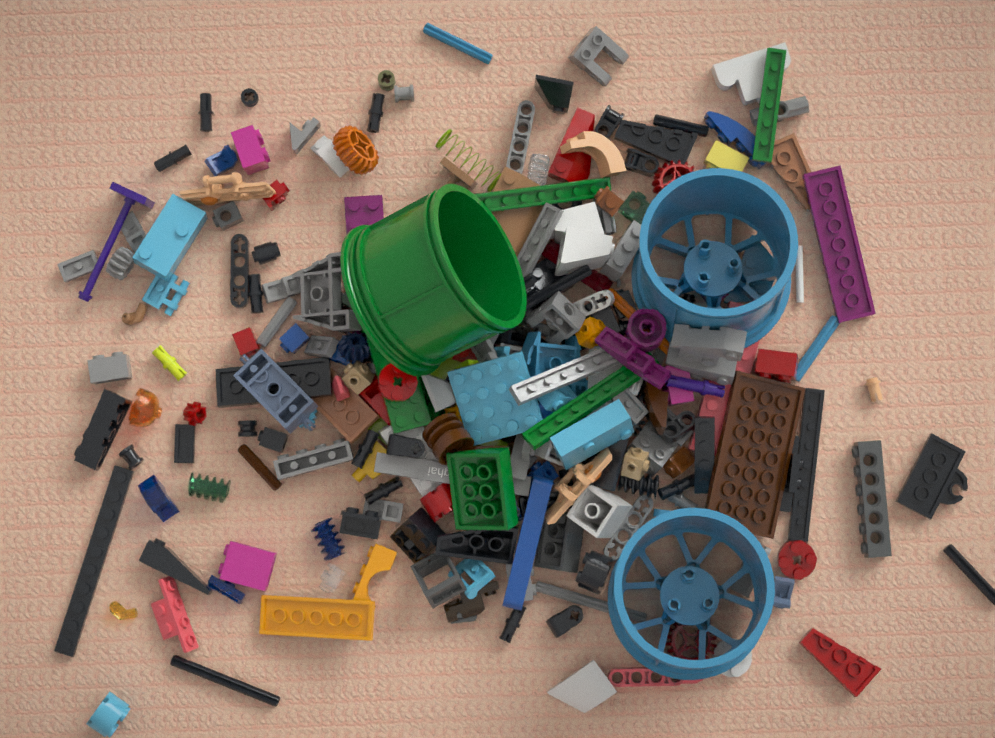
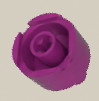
[625,308,666,353]

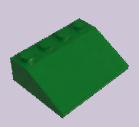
[446,447,518,530]

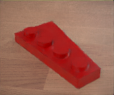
[799,628,881,697]

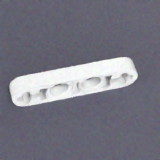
[546,290,615,329]

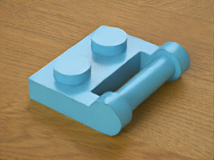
[448,559,496,599]

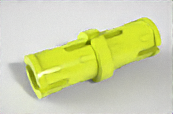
[152,345,187,381]

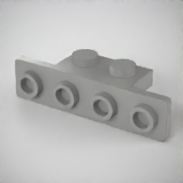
[511,433,536,481]

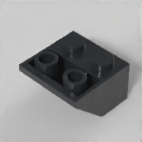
[390,507,446,564]

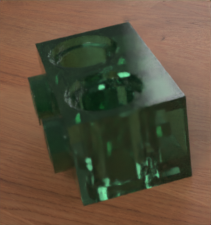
[618,191,650,224]

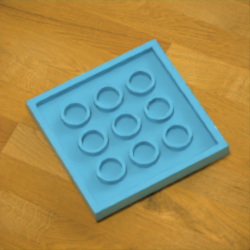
[447,351,543,446]

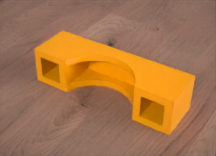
[352,543,398,608]

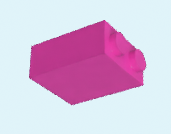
[218,541,277,591]

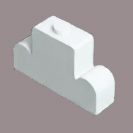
[711,42,791,105]

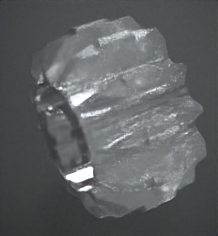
[527,153,550,185]

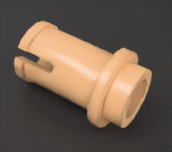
[865,377,883,402]

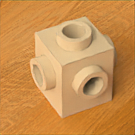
[341,361,375,395]
[621,447,650,481]

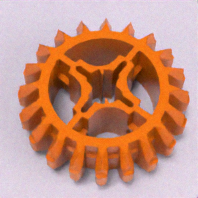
[332,125,379,175]

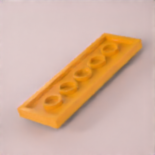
[259,595,375,641]

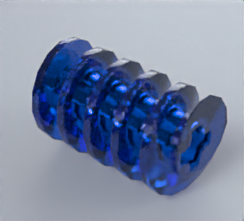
[311,517,347,561]

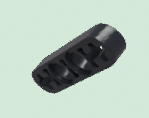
[230,234,249,309]

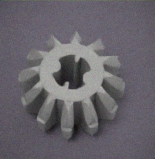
[106,247,135,280]

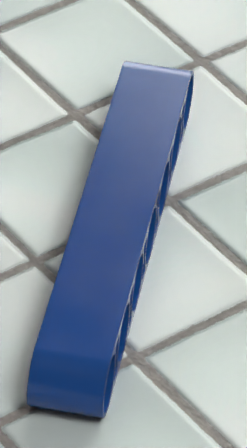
[502,475,553,611]

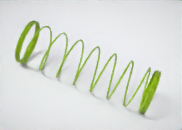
[435,129,502,192]

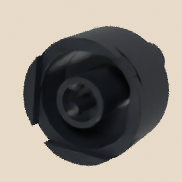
[575,550,614,595]

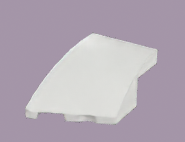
[547,659,617,713]

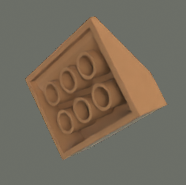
[491,166,552,256]

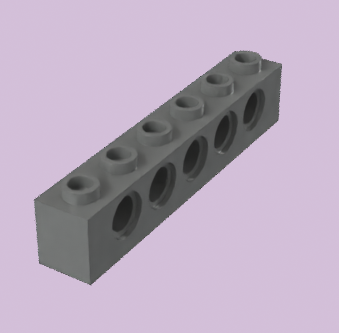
[852,440,892,558]

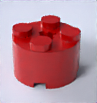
[420,483,453,523]

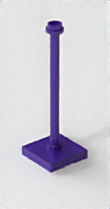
[78,182,155,302]

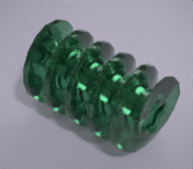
[188,472,231,503]

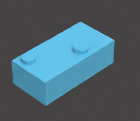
[132,194,208,282]
[550,399,634,470]

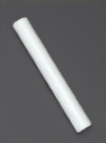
[795,245,804,303]

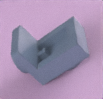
[773,576,795,609]

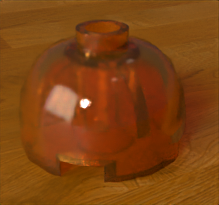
[128,388,162,428]

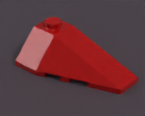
[548,107,595,183]

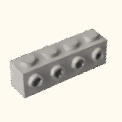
[273,438,354,480]

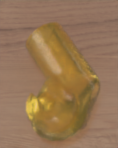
[109,601,138,620]

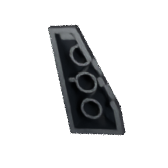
[435,527,518,564]

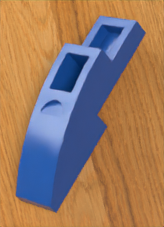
[704,111,766,169]

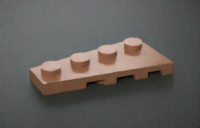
[770,133,811,211]

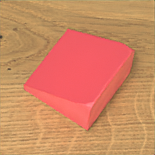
[332,375,350,402]

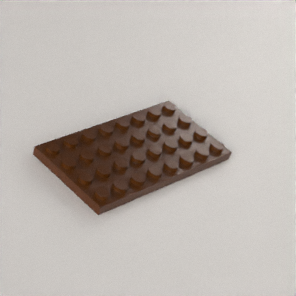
[705,371,805,539]

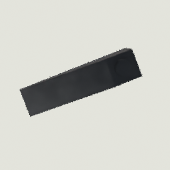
[139,538,213,595]

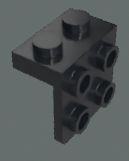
[339,507,382,540]

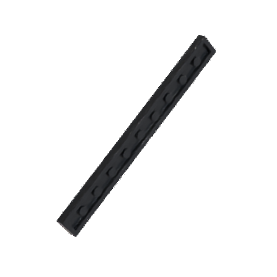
[54,465,134,657]

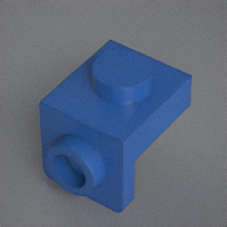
[204,145,238,177]

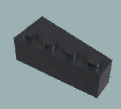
[74,389,133,471]

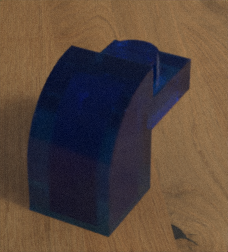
[138,475,180,522]

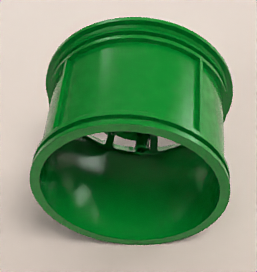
[340,184,527,377]

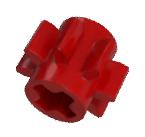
[183,401,207,426]

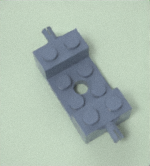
[233,349,318,434]

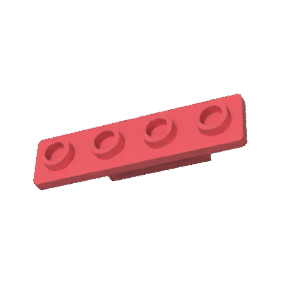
[151,576,199,653]

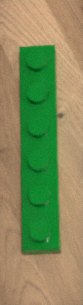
[752,48,787,163]

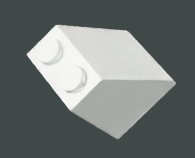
[550,202,604,245]
[555,227,615,276]
[566,484,632,538]

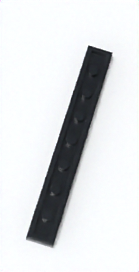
[788,388,825,543]

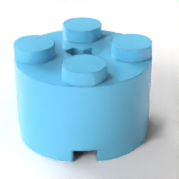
[86,692,130,738]

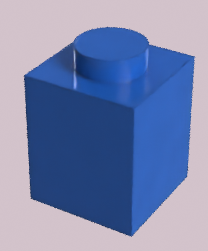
[279,323,310,354]

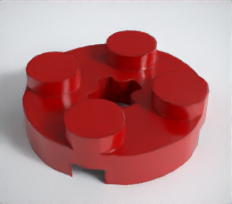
[378,363,418,402]
[777,540,817,580]

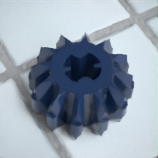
[338,331,370,364]

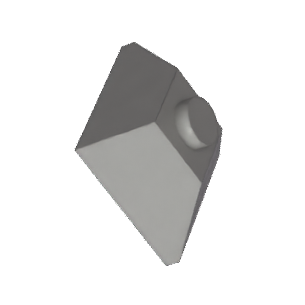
[421,374,456,412]

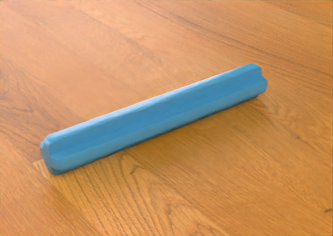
[423,23,493,64]
[796,315,840,382]

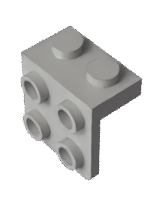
[625,421,679,477]

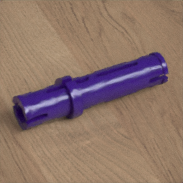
[665,375,725,398]

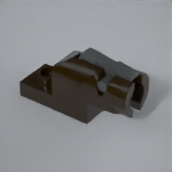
[444,580,499,624]

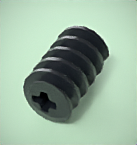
[618,473,660,499]

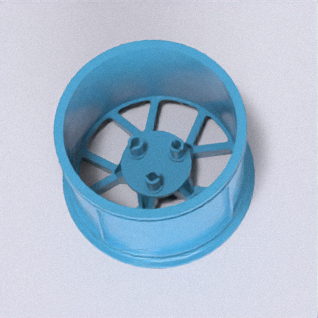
[631,168,798,348]
[608,508,775,680]

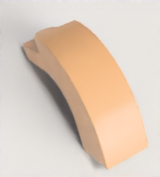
[560,131,626,178]

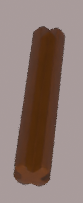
[238,444,282,491]

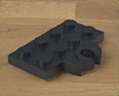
[895,433,968,520]

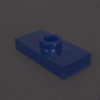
[208,575,245,604]

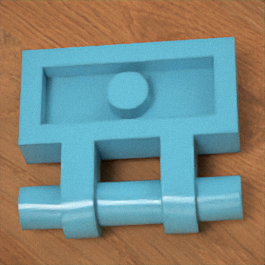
[142,274,190,316]

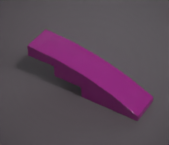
[595,326,671,389]

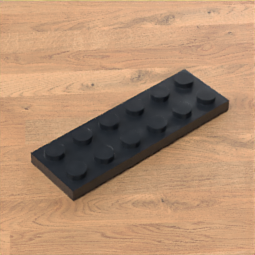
[216,357,333,408]

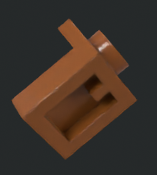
[594,186,624,217]
[663,446,695,479]

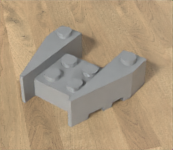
[292,252,363,332]
[665,324,747,385]

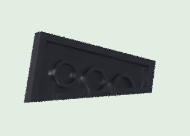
[614,120,699,165]

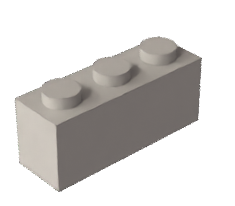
[600,220,641,282]

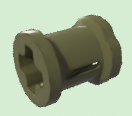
[378,70,396,91]

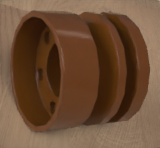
[422,413,474,465]

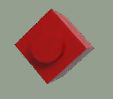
[232,327,260,358]

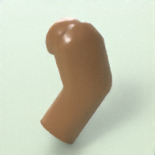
[122,302,148,325]

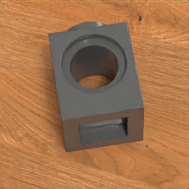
[212,201,244,231]

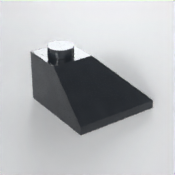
[534,74,574,114]

